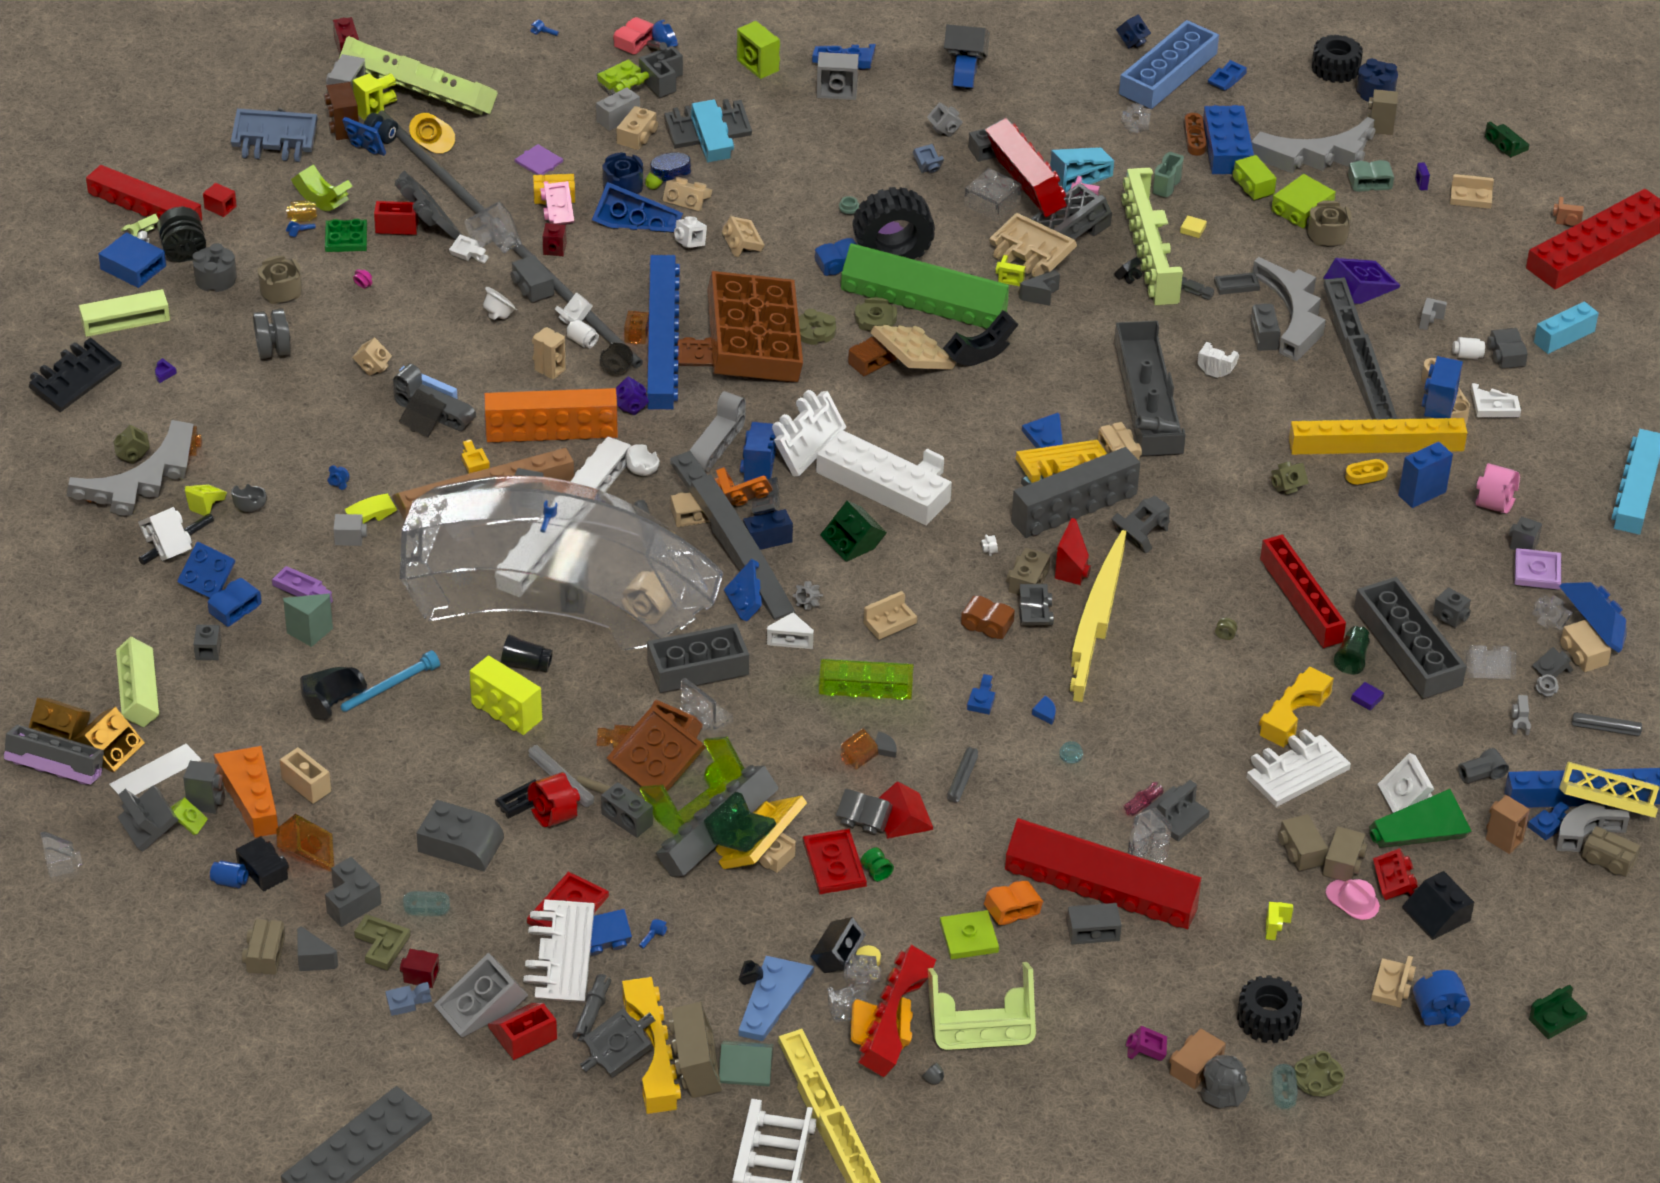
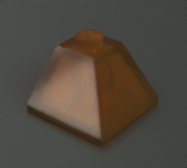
[276,813,334,872]

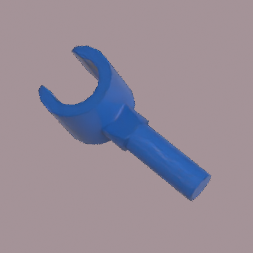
[530,20,559,36]
[286,221,316,237]
[540,500,558,533]
[639,919,667,949]

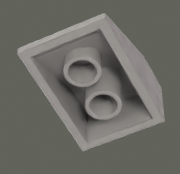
[434,953,528,1037]

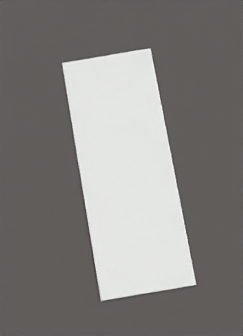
[109,744,201,795]

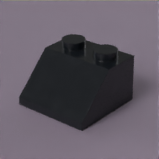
[1402,871,1475,940]

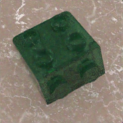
[704,792,776,852]

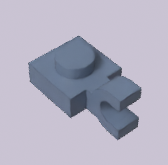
[385,982,432,1016]

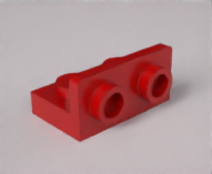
[1373,848,1419,900]

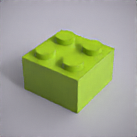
[737,21,780,79]

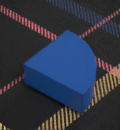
[1032,696,1056,725]

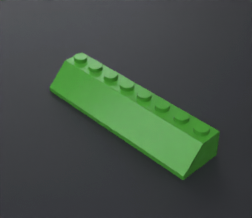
[841,243,1009,329]

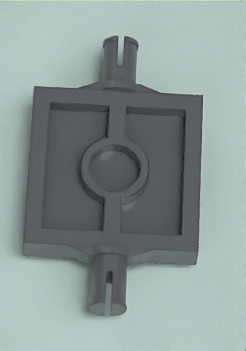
[580,1008,656,1078]

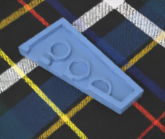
[739,956,814,1041]

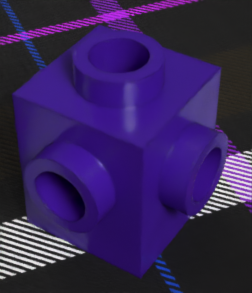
[616,376,649,415]

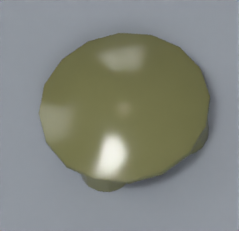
[1294,1051,1345,1097]

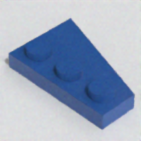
[812,44,876,69]

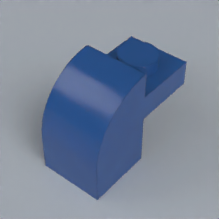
[953,55,977,88]

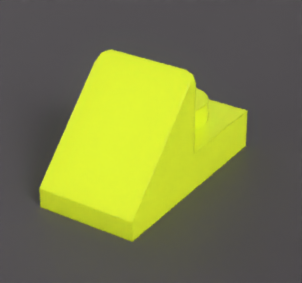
[185,484,227,516]

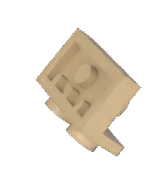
[1450,174,1494,209]
[722,216,764,257]
[1371,956,1416,1008]

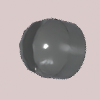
[922,1062,944,1085]

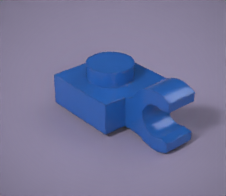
[967,674,995,715]
[1528,801,1569,841]

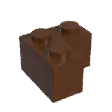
[324,82,359,140]

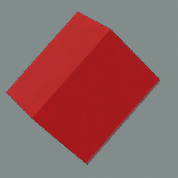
[879,781,933,839]

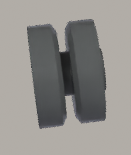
[253,308,290,359]

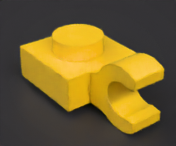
[461,439,490,474]

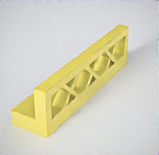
[1559,762,1659,818]

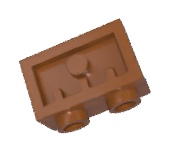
[678,337,713,367]

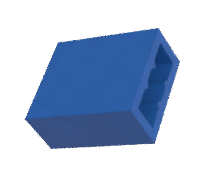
[98,232,166,288]
[1398,442,1453,508]

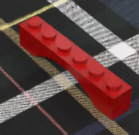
[858,944,936,1077]

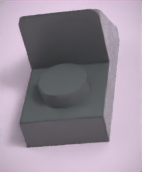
[1019,269,1060,306]

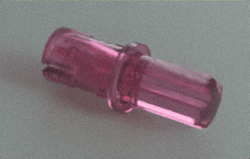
[1124,782,1163,816]

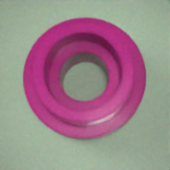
[353,269,373,289]

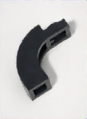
[943,310,1019,366]

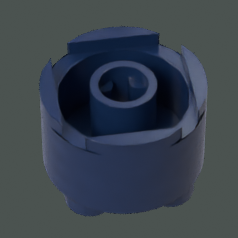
[1356,58,1398,102]
[602,152,643,194]

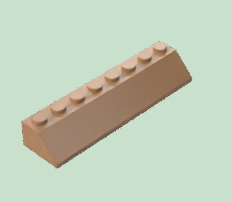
[392,448,574,526]

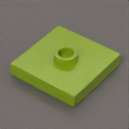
[940,910,999,960]

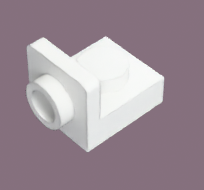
[555,293,593,325]
[917,449,944,476]

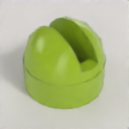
[645,172,663,190]

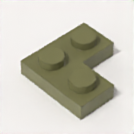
[354,914,411,971]

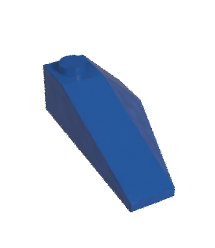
[592,182,683,232]

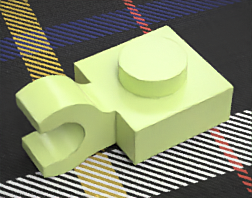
[121,214,159,237]

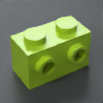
[1233,155,1277,200]

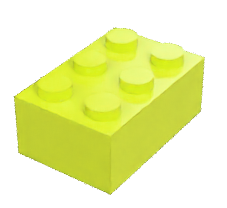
[469,655,542,735]

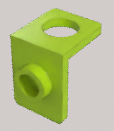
[171,797,208,835]

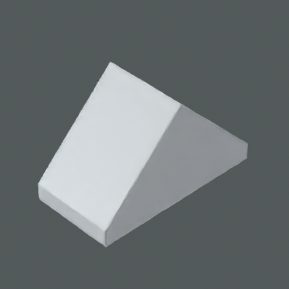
[767,613,814,649]

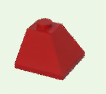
[1055,518,1091,586]

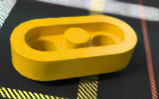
[1345,459,1388,485]

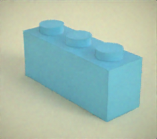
[690,99,734,162]
[1534,301,1599,354]

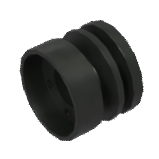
[158,206,206,263]

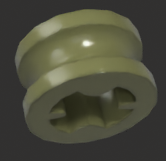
[1215,618,1238,640]

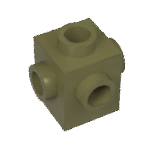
[113,425,150,464]
[1271,461,1309,494]

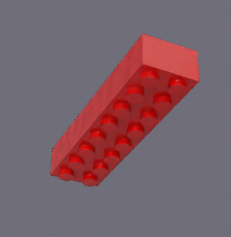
[1526,189,1660,290]

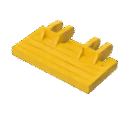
[1016,440,1107,483]
[715,796,807,869]

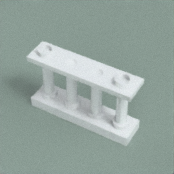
[732,1099,817,1183]

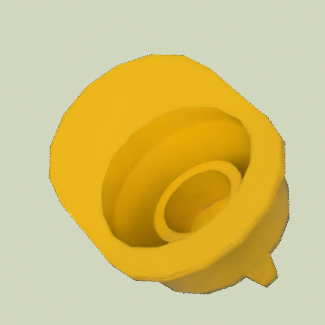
[409,113,455,154]

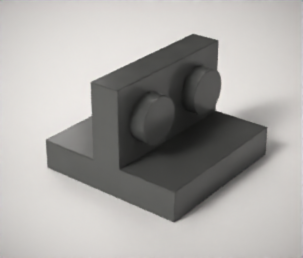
[1142,780,1210,841]
[118,785,179,852]

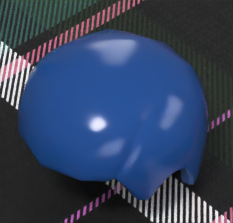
[652,20,678,47]

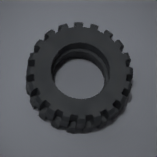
[852,187,935,260]

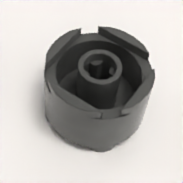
[193,243,237,292]

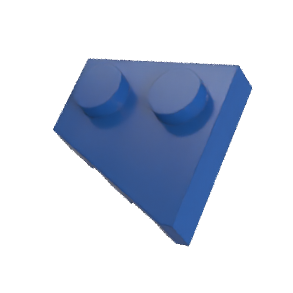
[1022,413,1063,448]
[724,559,762,621]

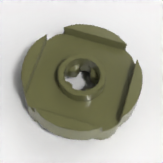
[855,297,897,331]
[798,309,836,345]

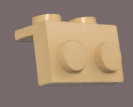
[663,177,712,211]
[864,591,917,640]

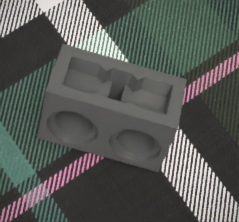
[601,782,653,838]

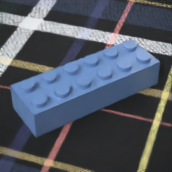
[1119,20,1219,109]

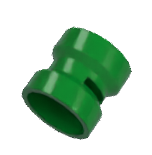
[861,847,894,882]

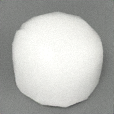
[626,444,660,476]

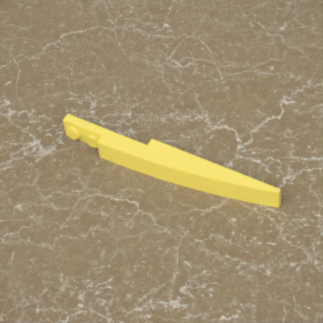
[1070,530,1126,702]
[778,1029,881,1183]

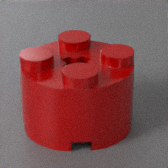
[528,772,580,827]

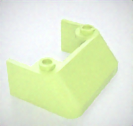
[928,962,1036,1050]

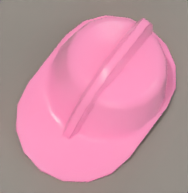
[1326,879,1380,920]

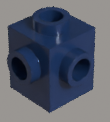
[1116,14,1151,49]

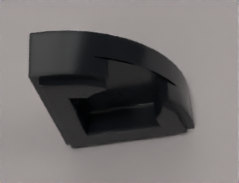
[738,960,763,985]

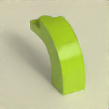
[291,164,353,211]

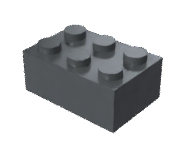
[944,24,990,59]

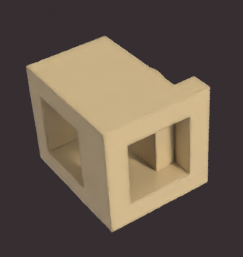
[758,833,796,873]

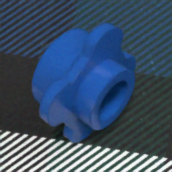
[327,465,349,490]

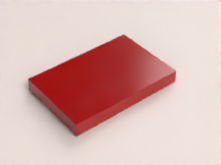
[803,828,867,895]
[527,871,609,927]

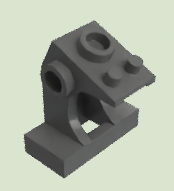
[1111,496,1170,553]

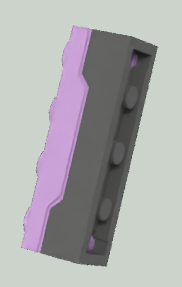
[4,725,104,785]

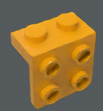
[851,997,913,1049]

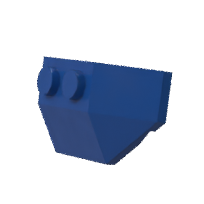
[1559,582,1627,653]

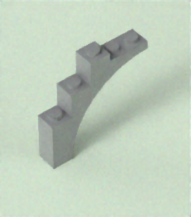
[1251,117,1375,173]
[1253,257,1326,361]
[66,420,194,515]

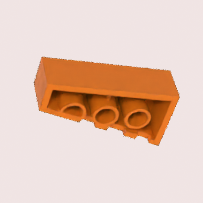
[214,746,279,838]

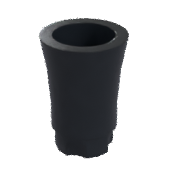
[501,634,553,672]

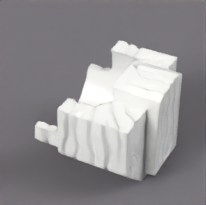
[1198,342,1239,378]

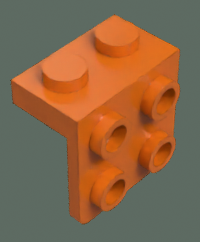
[715,467,773,506]

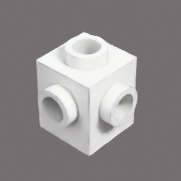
[674,216,707,248]

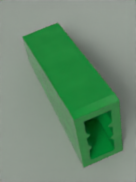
[1369,789,1472,848]

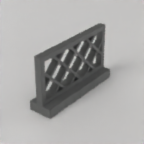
[1031,183,1111,240]

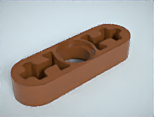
[1184,113,1206,156]

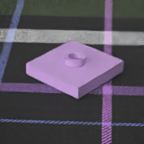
[1515,548,1561,590]

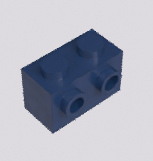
[743,509,793,550]

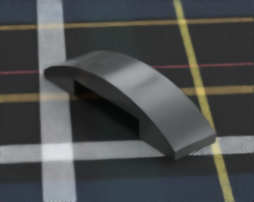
[752,477,780,515]

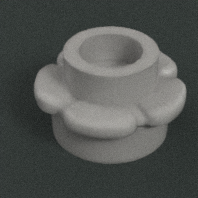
[1536,674,1559,697]

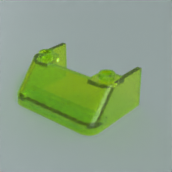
[639,736,745,835]

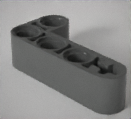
[393,364,476,431]

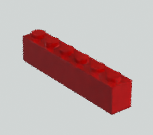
[86,165,203,221]
[1260,534,1346,648]

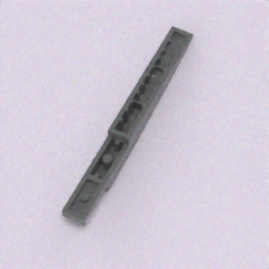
[1324,277,1398,420]
[670,451,795,620]

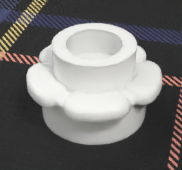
[981,535,998,556]

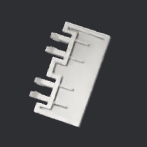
[772,390,846,477]
[1246,729,1351,807]
[523,900,595,1003]

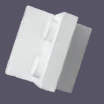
[1378,753,1434,813]

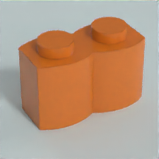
[984,881,1043,925]

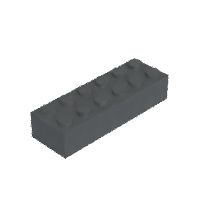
[1011,447,1140,538]
[1354,577,1467,698]

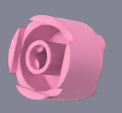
[1476,463,1520,513]

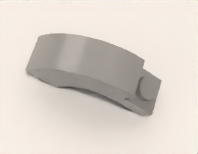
[1556,802,1630,852]

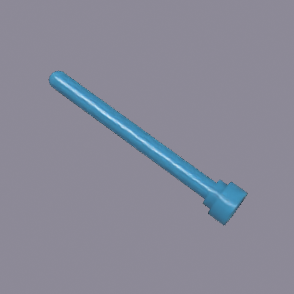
[340,650,440,712]

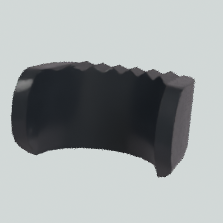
[300,667,367,720]

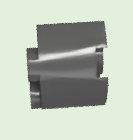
[1019,584,1054,625]

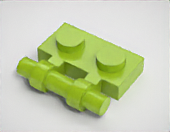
[597,59,649,93]

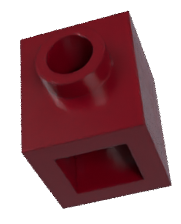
[542,223,567,257]
[400,948,440,988]

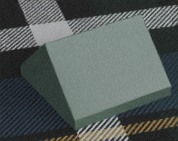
[283,593,333,647]
[719,1041,774,1086]

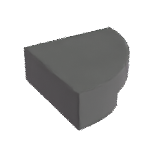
[873,731,897,758]

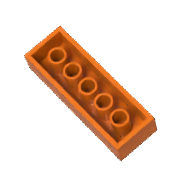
[485,388,618,442]

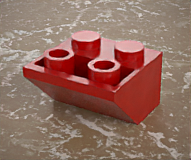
[374,201,419,235]
[488,1003,557,1060]

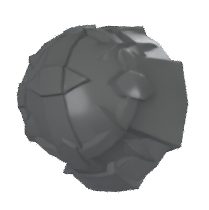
[1198,1055,1250,1108]

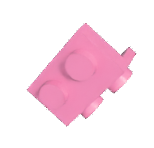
[540,181,574,224]

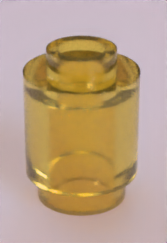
[287,200,317,222]

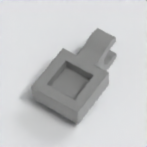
[1512,695,1531,735]

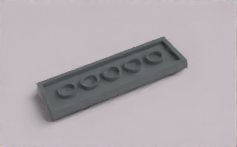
[281,1086,432,1183]

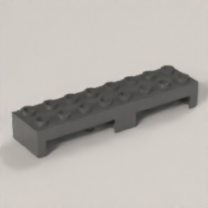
[1114,321,1186,456]

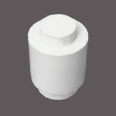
[567,319,599,348]
[1452,337,1485,360]

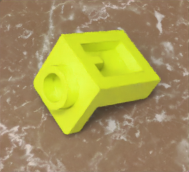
[995,255,1025,286]
[1266,902,1293,940]

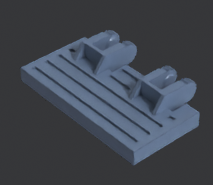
[231,109,318,162]

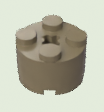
[1308,201,1351,246]
[258,256,302,304]

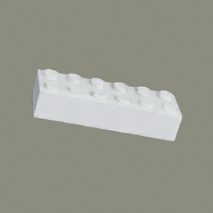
[816,430,952,525]

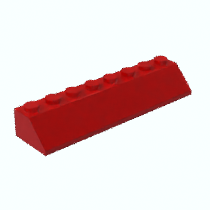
[1005,818,1202,930]

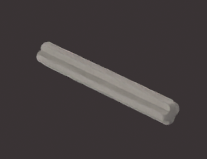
[528,745,594,807]

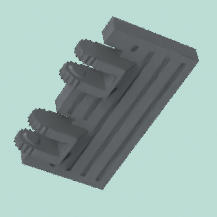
[664,99,752,149]
[395,170,462,240]

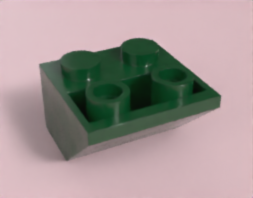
[820,500,887,562]

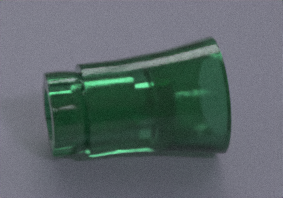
[1334,626,1370,675]

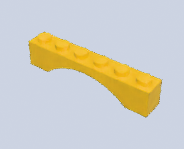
[622,977,681,1114]

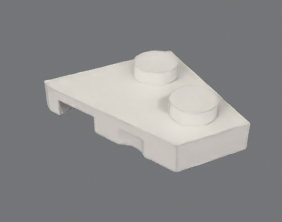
[1471,383,1521,417]

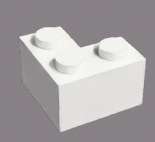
[138,507,192,561]

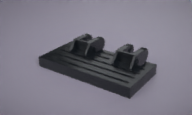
[29,337,122,412]

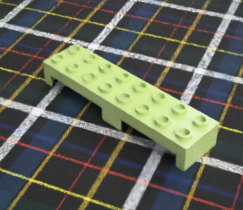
[339,36,498,115]
[1122,168,1183,305]

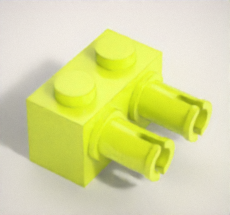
[352,73,397,121]

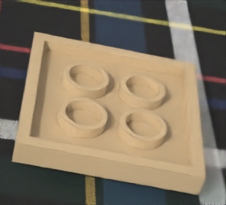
[871,325,956,369]

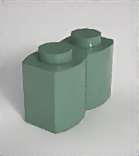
[1153,152,1184,197]
[1348,160,1394,191]

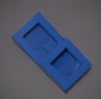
[1208,60,1247,90]

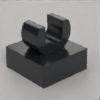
[1114,257,1142,284]

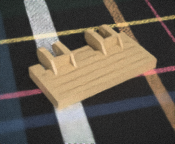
[989,213,1077,277]

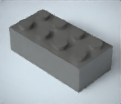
[647,623,749,693]

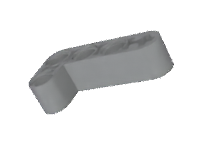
[690,391,746,472]

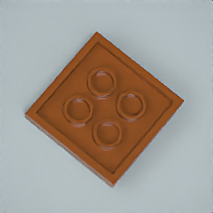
[607,705,706,801]

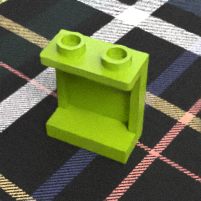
[1272,174,1336,228]

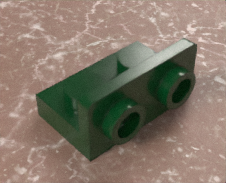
[1484,121,1530,158]
[1529,985,1588,1039]

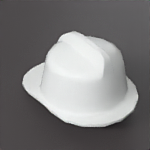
[483,287,517,320]

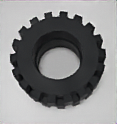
[1311,35,1363,83]
[1237,975,1303,1043]

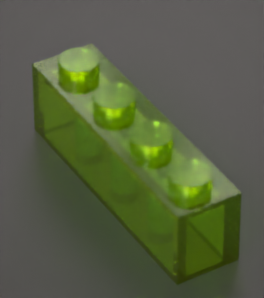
[819,659,914,700]

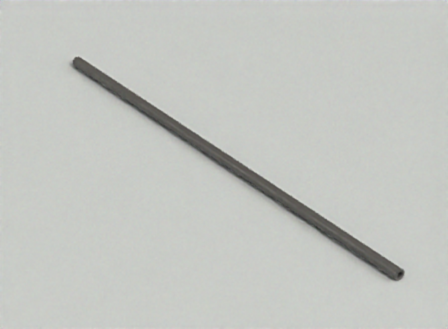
[378,110,643,368]

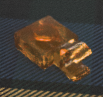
[597,725,634,748]

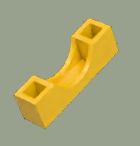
[1259,666,1334,748]

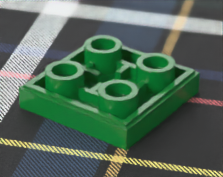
[325,219,367,252]

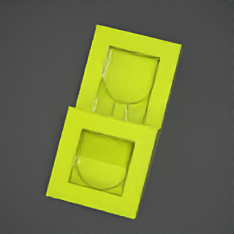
[345,493,397,524]

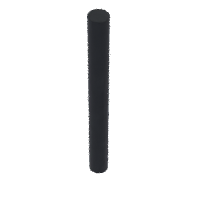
[138,513,214,565]

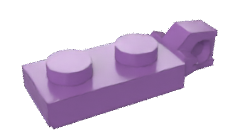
[272,566,333,603]

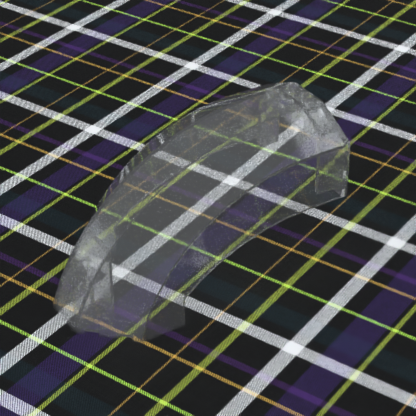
[400,475,723,651]

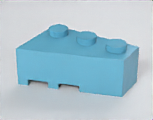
[1050,147,1114,193]

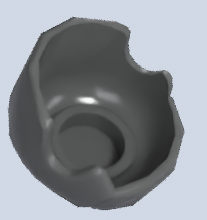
[231,484,267,512]

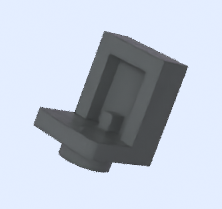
[1533,647,1573,678]

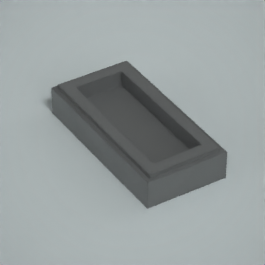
[1214,272,1260,295]

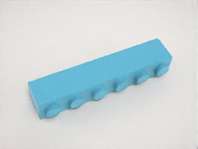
[1612,429,1660,535]

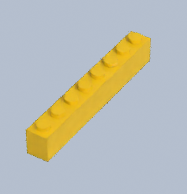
[1289,418,1468,455]

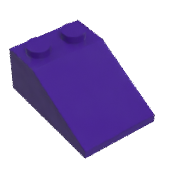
[1324,258,1401,304]

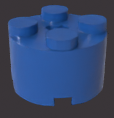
[1413,970,1470,1026]

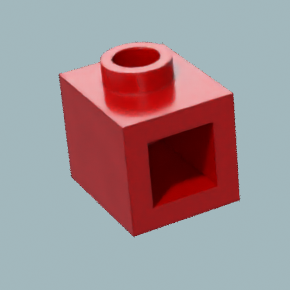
[203,183,237,217]

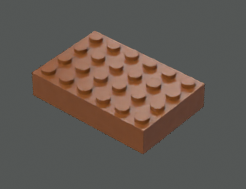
[707,271,803,382]

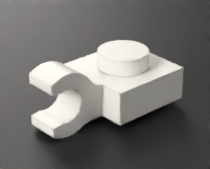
[449,235,489,264]

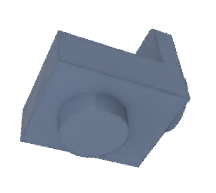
[913,144,944,173]

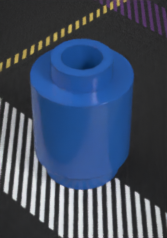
[210,860,249,888]

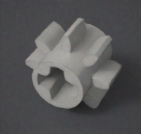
[793,581,823,610]

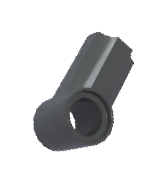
[1458,748,1509,783]

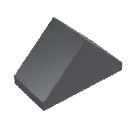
[297,926,338,971]

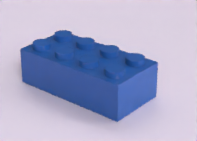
[1203,105,1254,174]

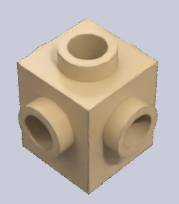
[352,337,392,376]

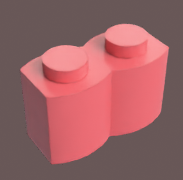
[613,17,654,54]

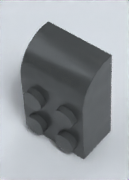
[416,800,504,872]

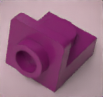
[1126,1026,1167,1061]

